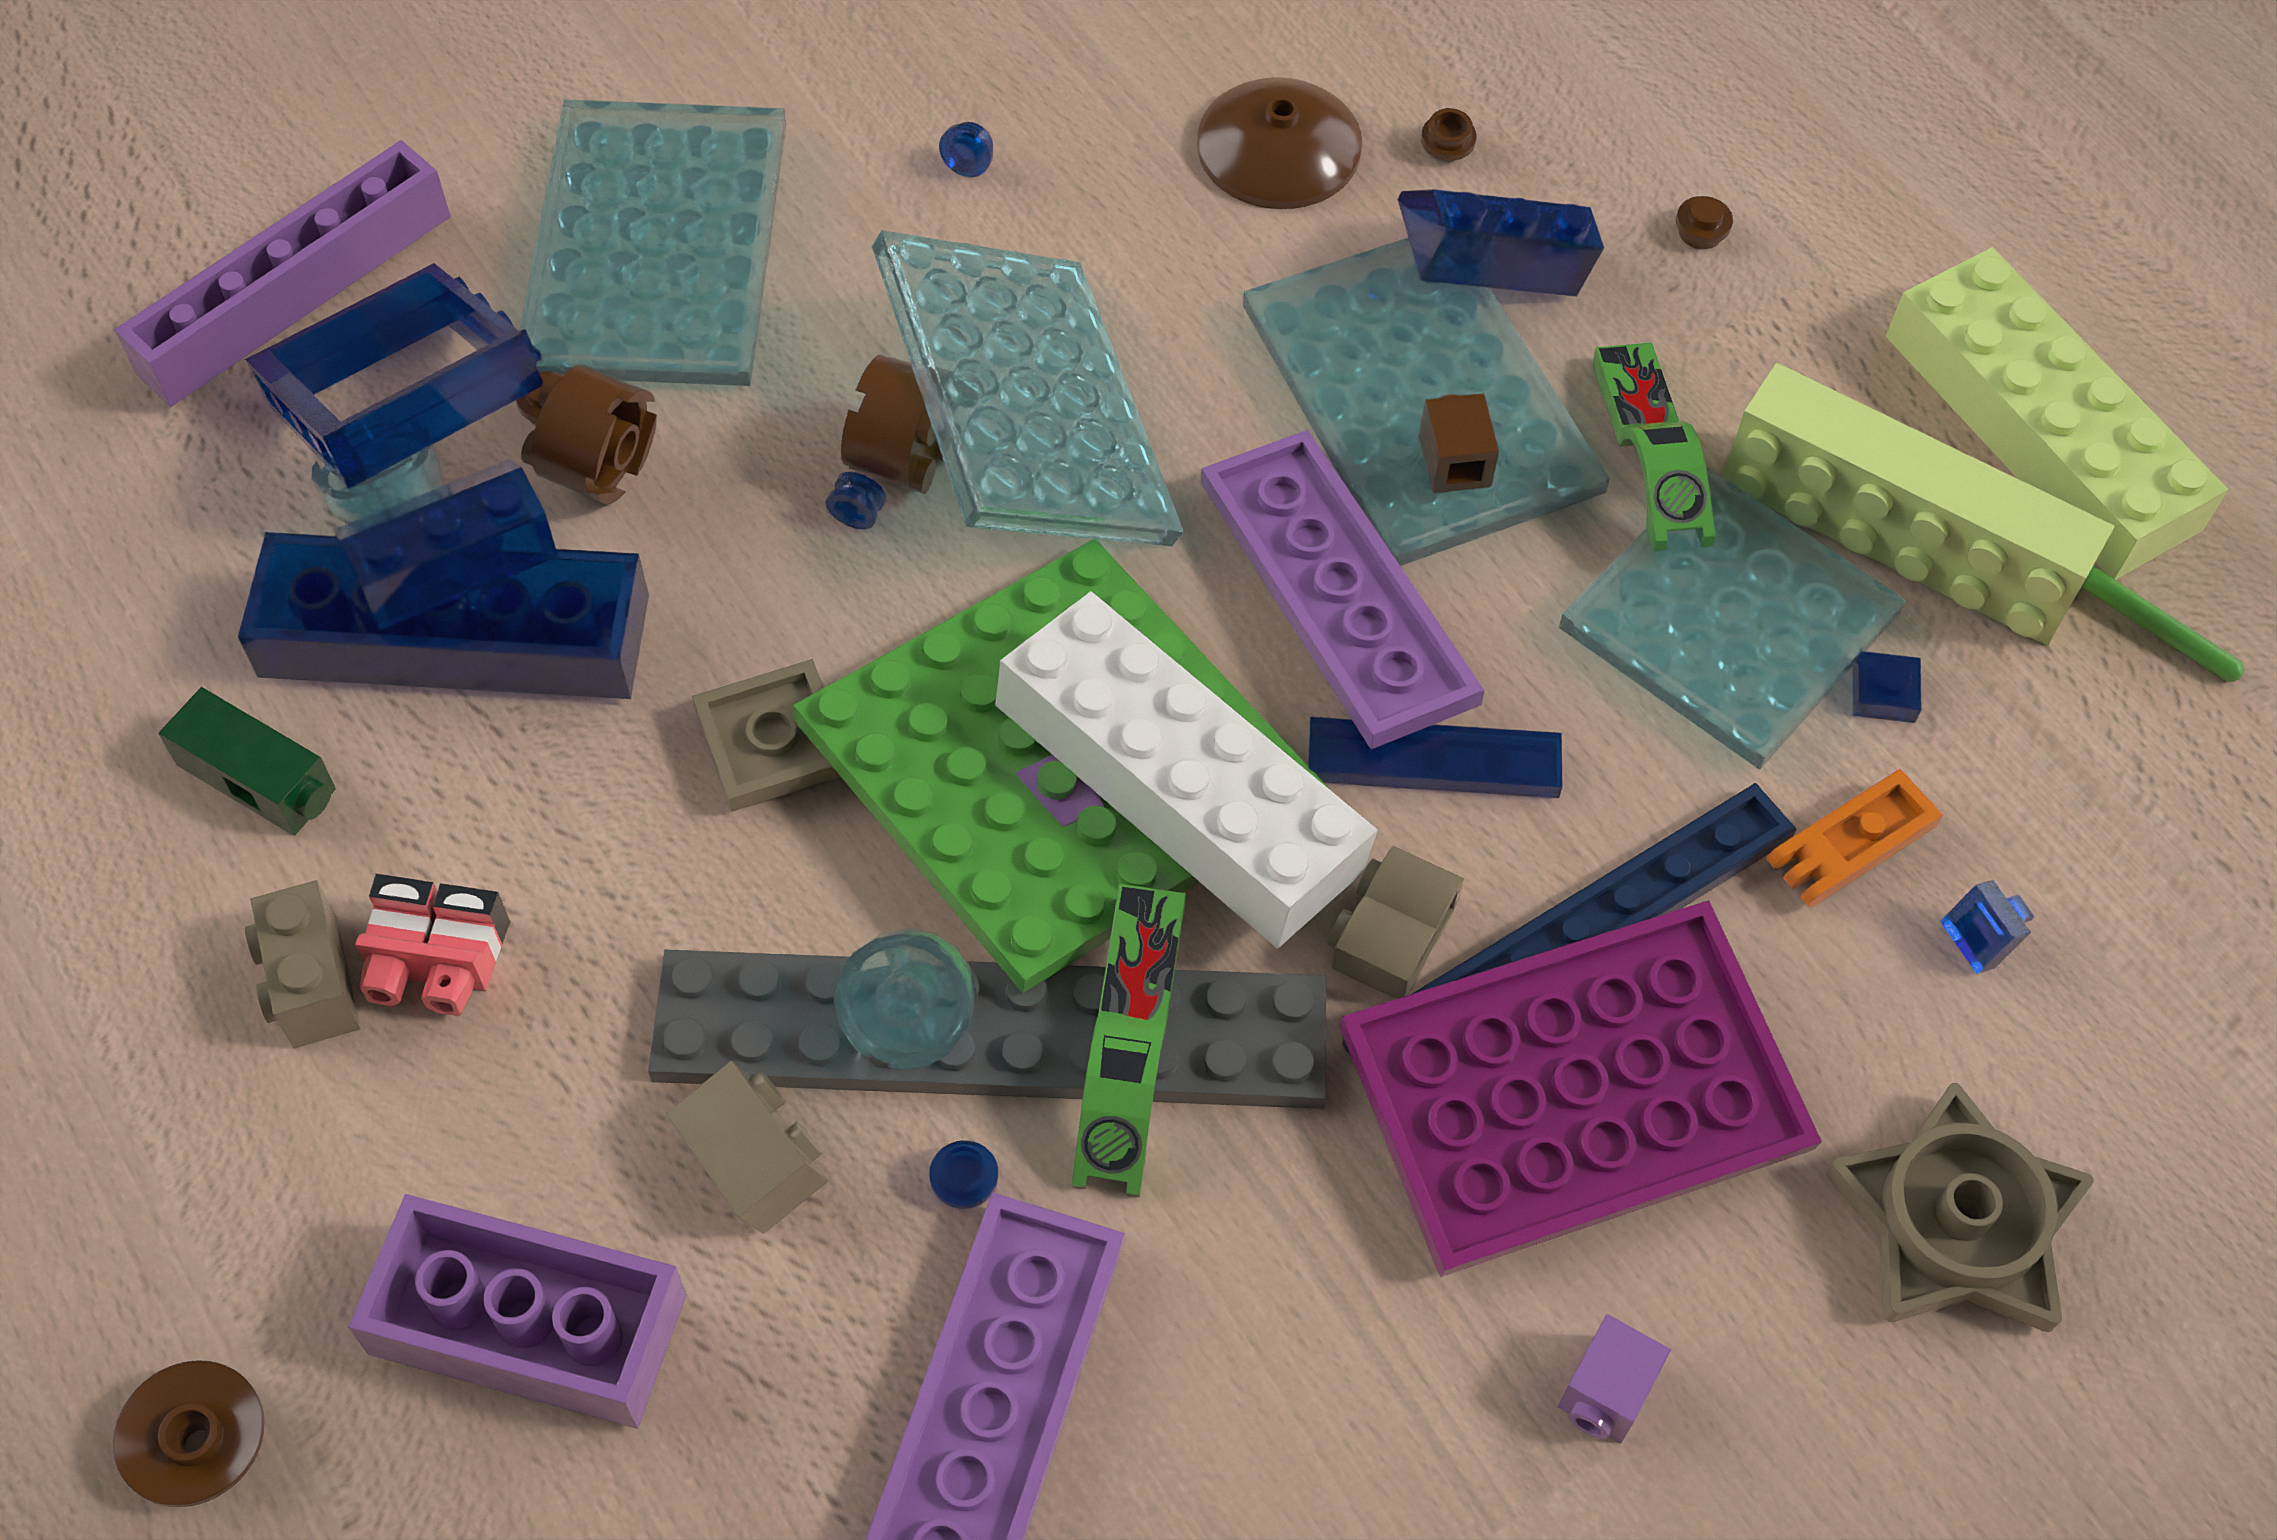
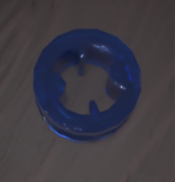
[825,472,887,530]

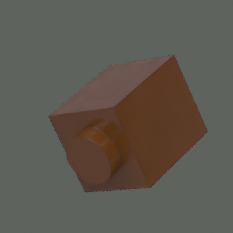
[1419,393,1499,494]

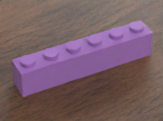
[114,140,451,407]

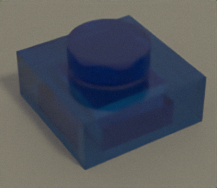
[1853,651,1922,723]

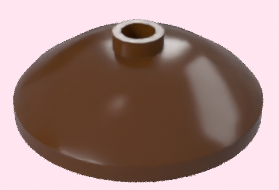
[1197,77,1362,209]

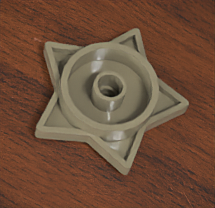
[1826,1083,2094,1332]

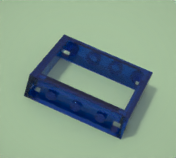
[245,263,543,489]

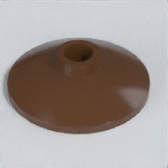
[113,1360,265,1507]

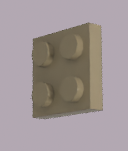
[692,659,841,812]

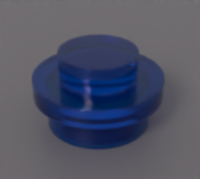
[939,122,993,177]
[929,1140,999,1209]

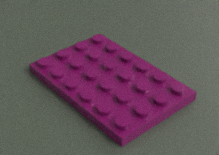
[1339,900,1822,1277]

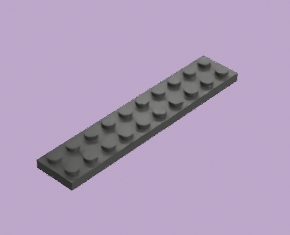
[648,949,1326,1109]

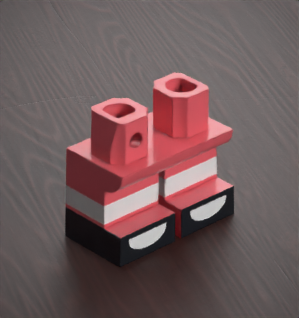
[355,873,510,1016]

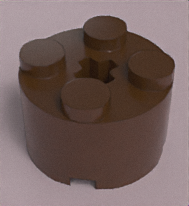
[841,355,964,494]
[521,364,657,504]

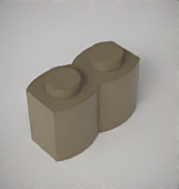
[1328,846,1464,999]

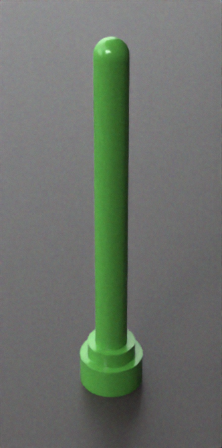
[2081,566,2244,682]

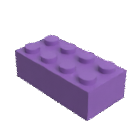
[348,1194,687,1429]

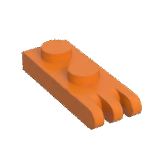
[1766,769,1943,908]

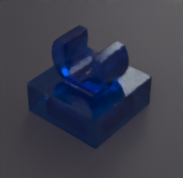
[1940,880,2035,974]

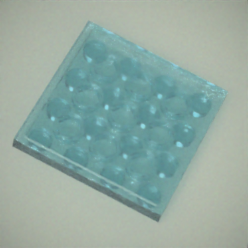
[1559,466,1906,770]

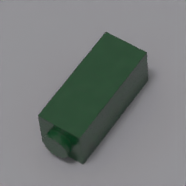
[158,687,336,836]

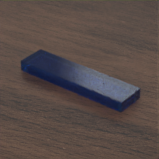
[1307,717,1563,798]

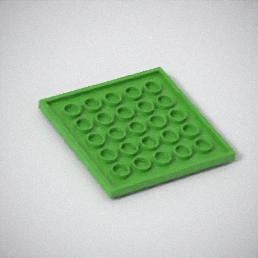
[793,539,1329,993]

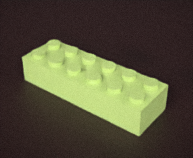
[1885,247,2229,580]
[1720,362,2115,646]

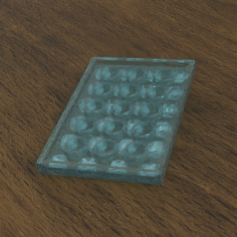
[513,99,786,386]
[1243,224,1610,566]
[872,230,1184,546]

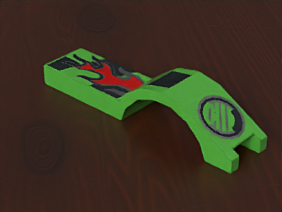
[1592,342,1716,552]
[1072,884,1186,1197]

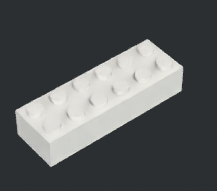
[995,591,1378,949]

